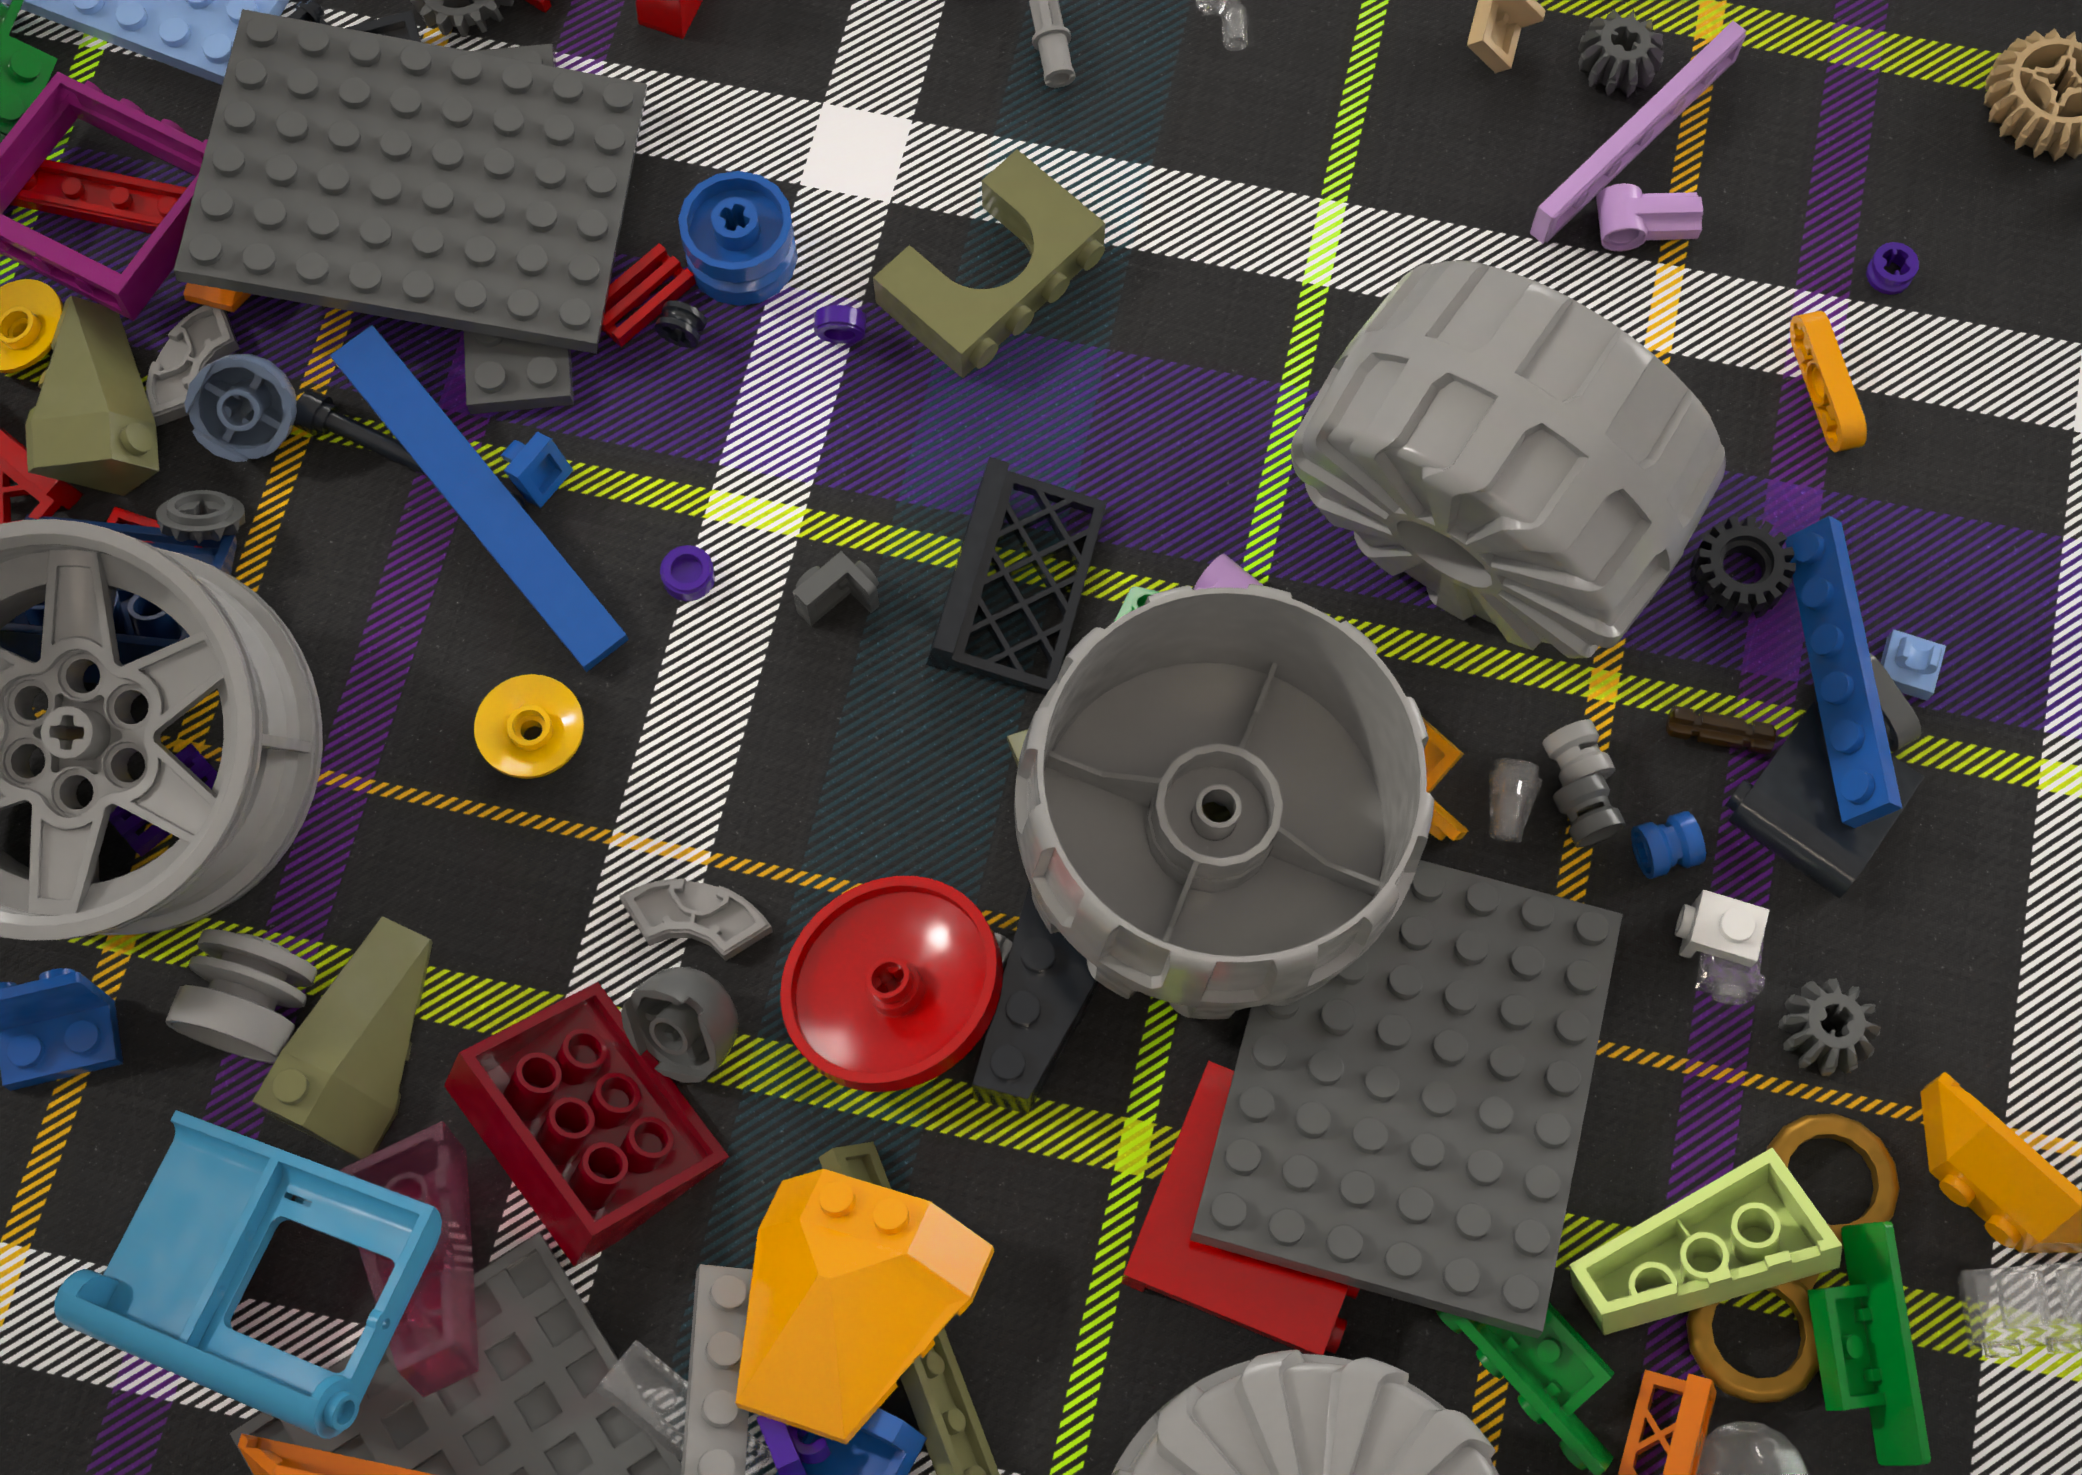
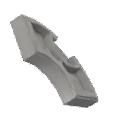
[146,305,240,427]
[619,879,773,961]

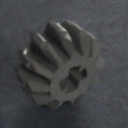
[1578,9,1664,97]
[1778,978,1881,1076]

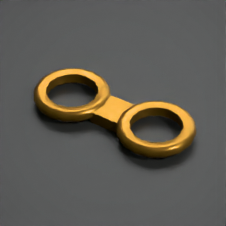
[1686,1114,1900,1403]

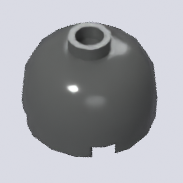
[621,967,739,1083]

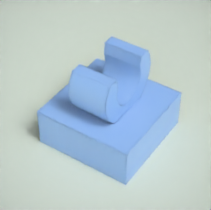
[1881,629,1946,701]

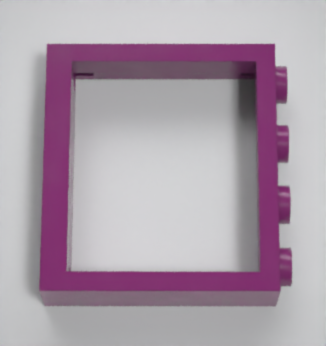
[0,72,208,321]

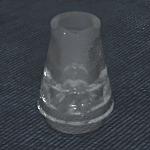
[1488,758,1543,842]

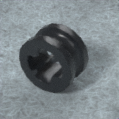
[654,300,707,348]

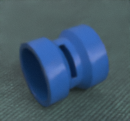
[1631,811,1706,879]

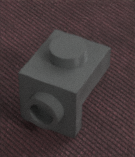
[793,551,879,626]

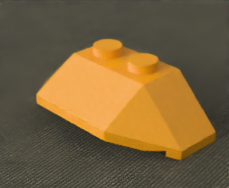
[1920,1072,2082,1253]

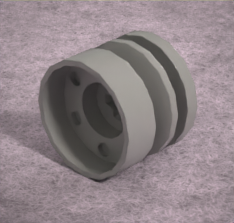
[165,929,317,1064]

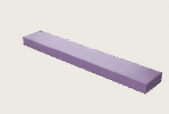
[1530,21,1746,244]

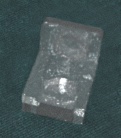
[1696,932,1766,1005]

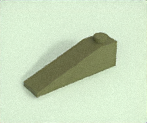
[252,916,433,1165]

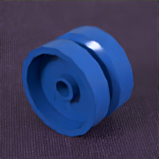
[678,171,798,306]

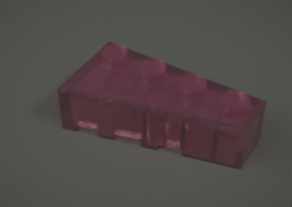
[338,1121,479,1398]

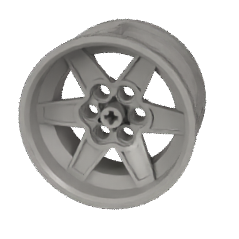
[0,519,323,941]

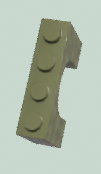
[873,149,1105,378]

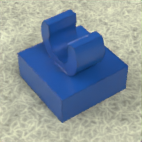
[500,432,573,509]

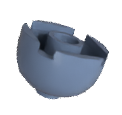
[184,354,297,462]

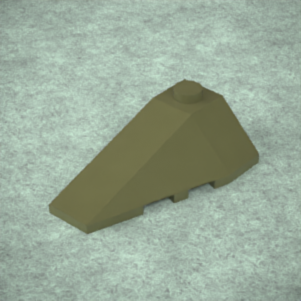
[25,296,159,496]

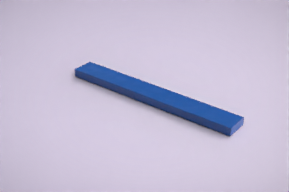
[330,325,629,672]

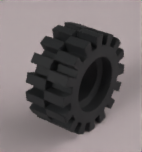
[1690,516,1796,621]

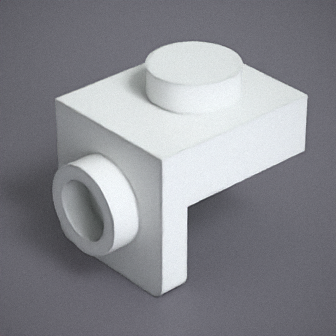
[1675,890,1769,967]

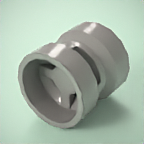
[1542,719,1616,787]

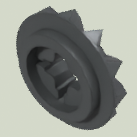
[156,490,246,544]

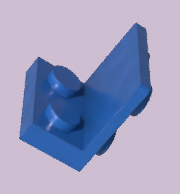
[0,968,123,1091]

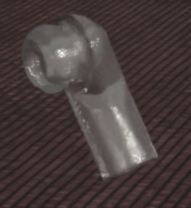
[1196,0,1248,51]

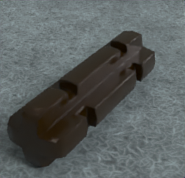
[1666,706,1776,755]

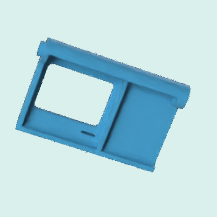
[54,1110,442,1439]

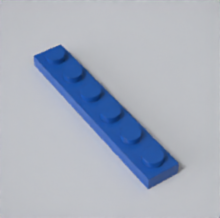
[1785,516,1902,828]

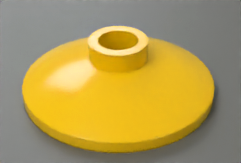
[0,279,64,373]
[474,674,584,779]

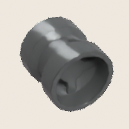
[1553,774,1626,848]

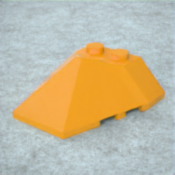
[735,1169,994,1445]

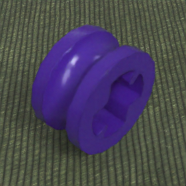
[1866,242,1919,295]

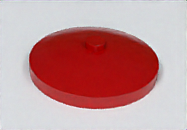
[780,876,1003,1092]

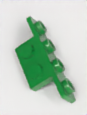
[0,0,58,136]
[1807,1221,1931,1466]
[1436,1302,1615,1475]

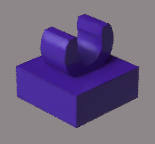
[756,1416,831,1475]

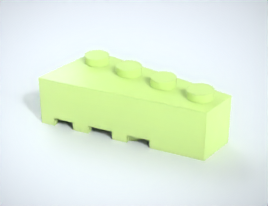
[1569,1147,1842,1335]

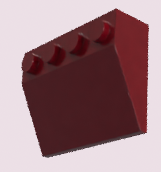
[444,982,729,1267]

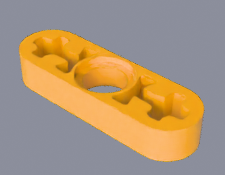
[1790,310,1867,452]

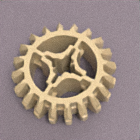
[1983,28,2082,161]

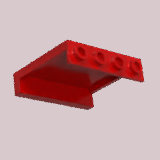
[1122,1061,1360,1355]

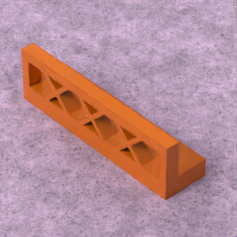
[1618,1370,1717,1475]

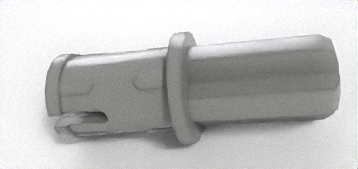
[1029,0,1076,88]

